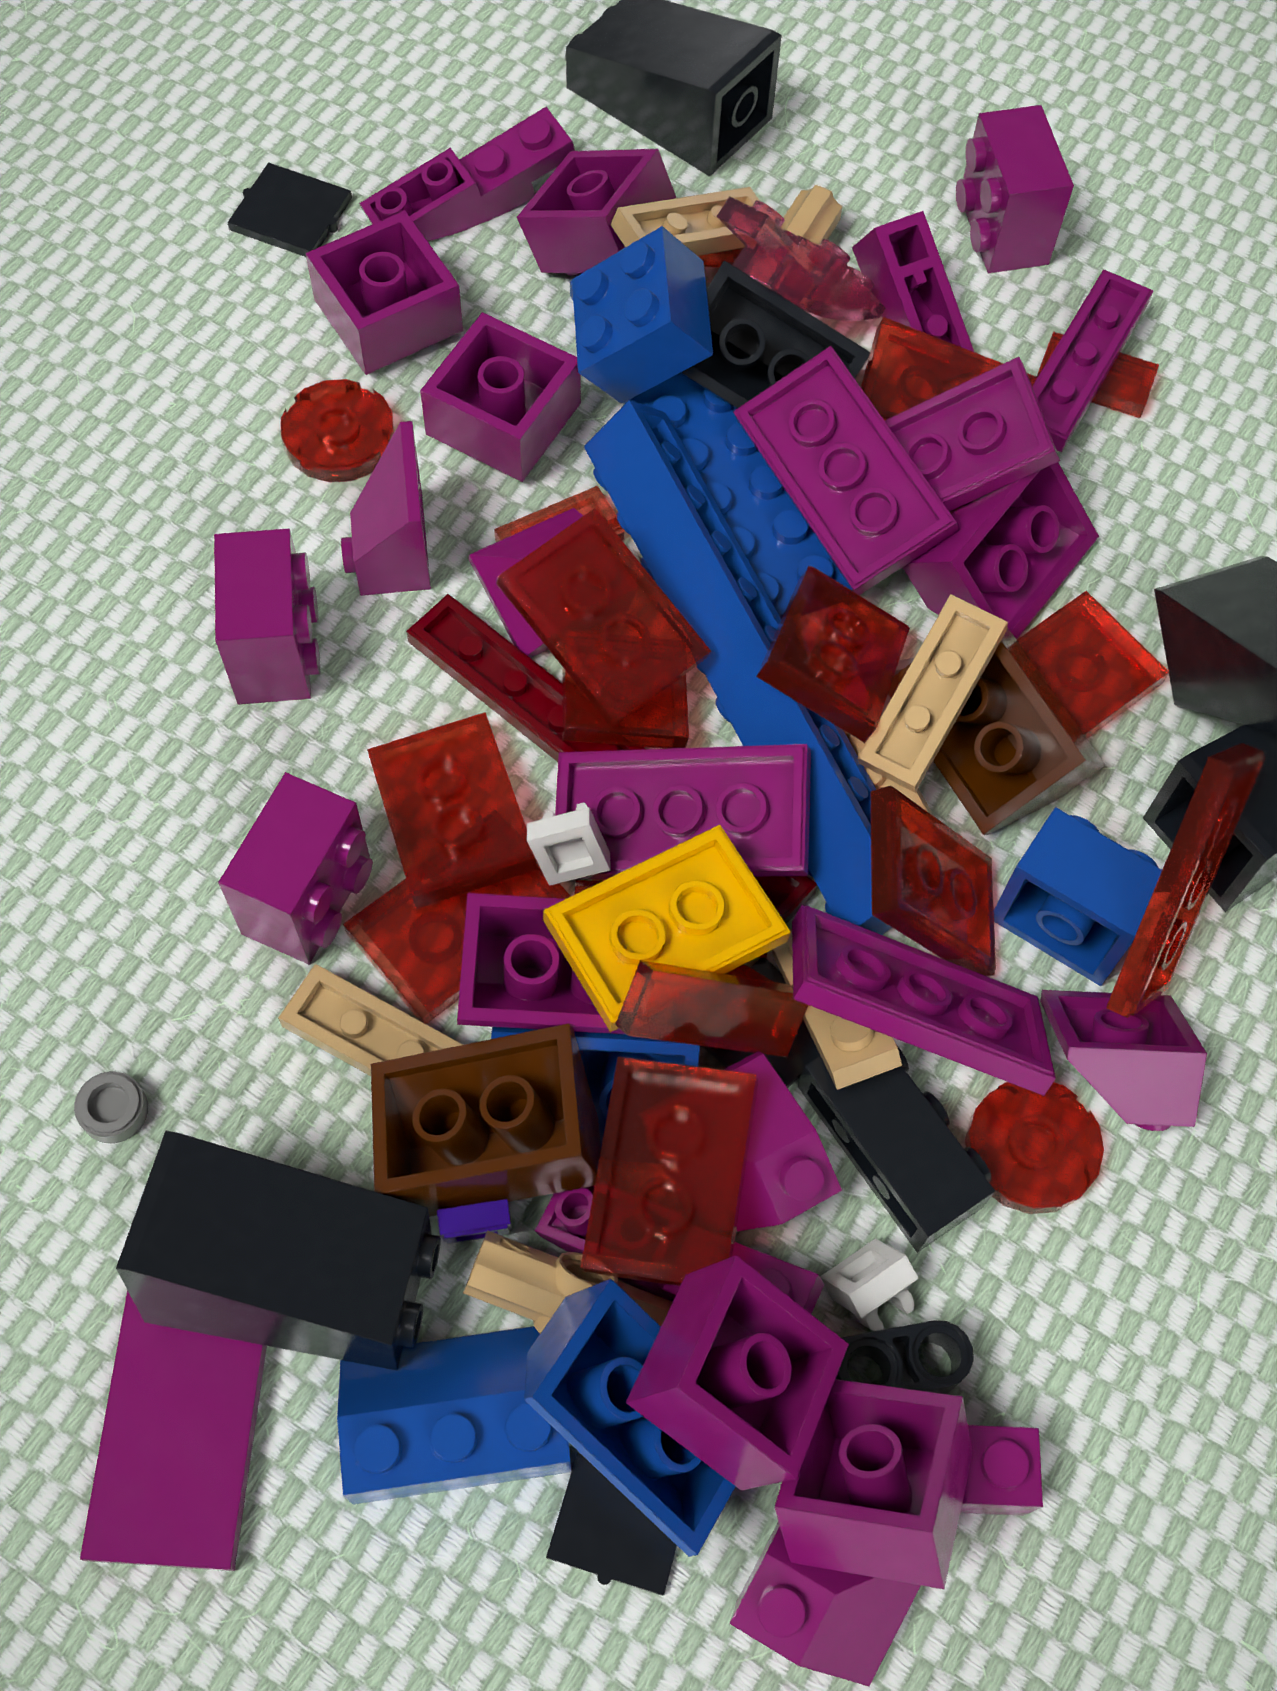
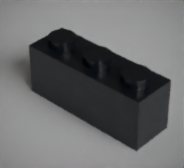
[798,1044,995,1253]

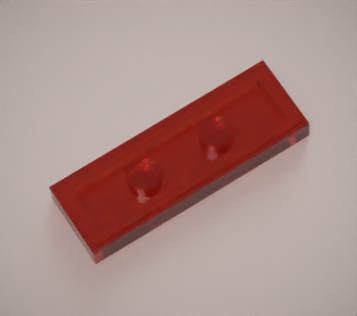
[615,960,808,1057]

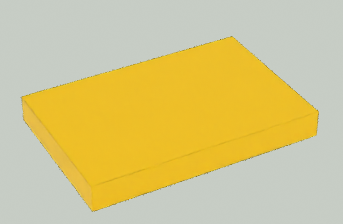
[543,825,791,1032]

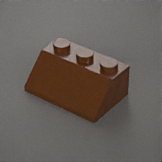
[882,627,1105,835]
[371,1023,604,1217]

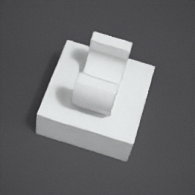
[527,802,610,886]
[820,1238,919,1332]

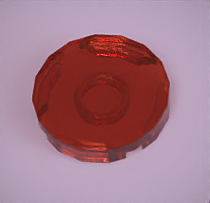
[281,379,395,483]
[965,1082,1104,1214]

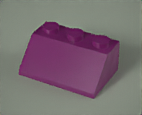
[902,462,1099,640]
[457,893,668,1036]

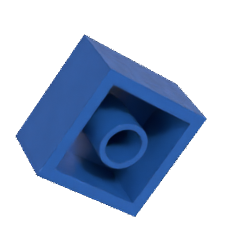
[572,226,713,404]
[989,807,1173,987]

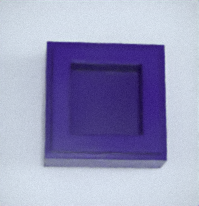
[437,1199,512,1244]

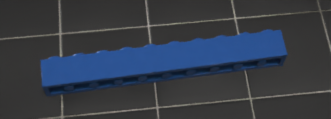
[584,400,936,935]

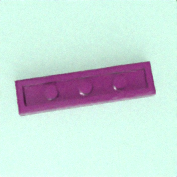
[1032,269,1154,453]

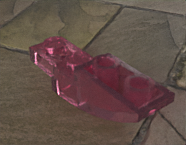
[716,196,886,321]

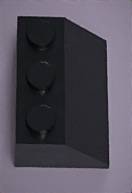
[680,260,871,409]

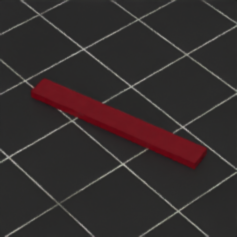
[406,594,817,924]

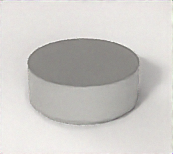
[74,1071,148,1144]

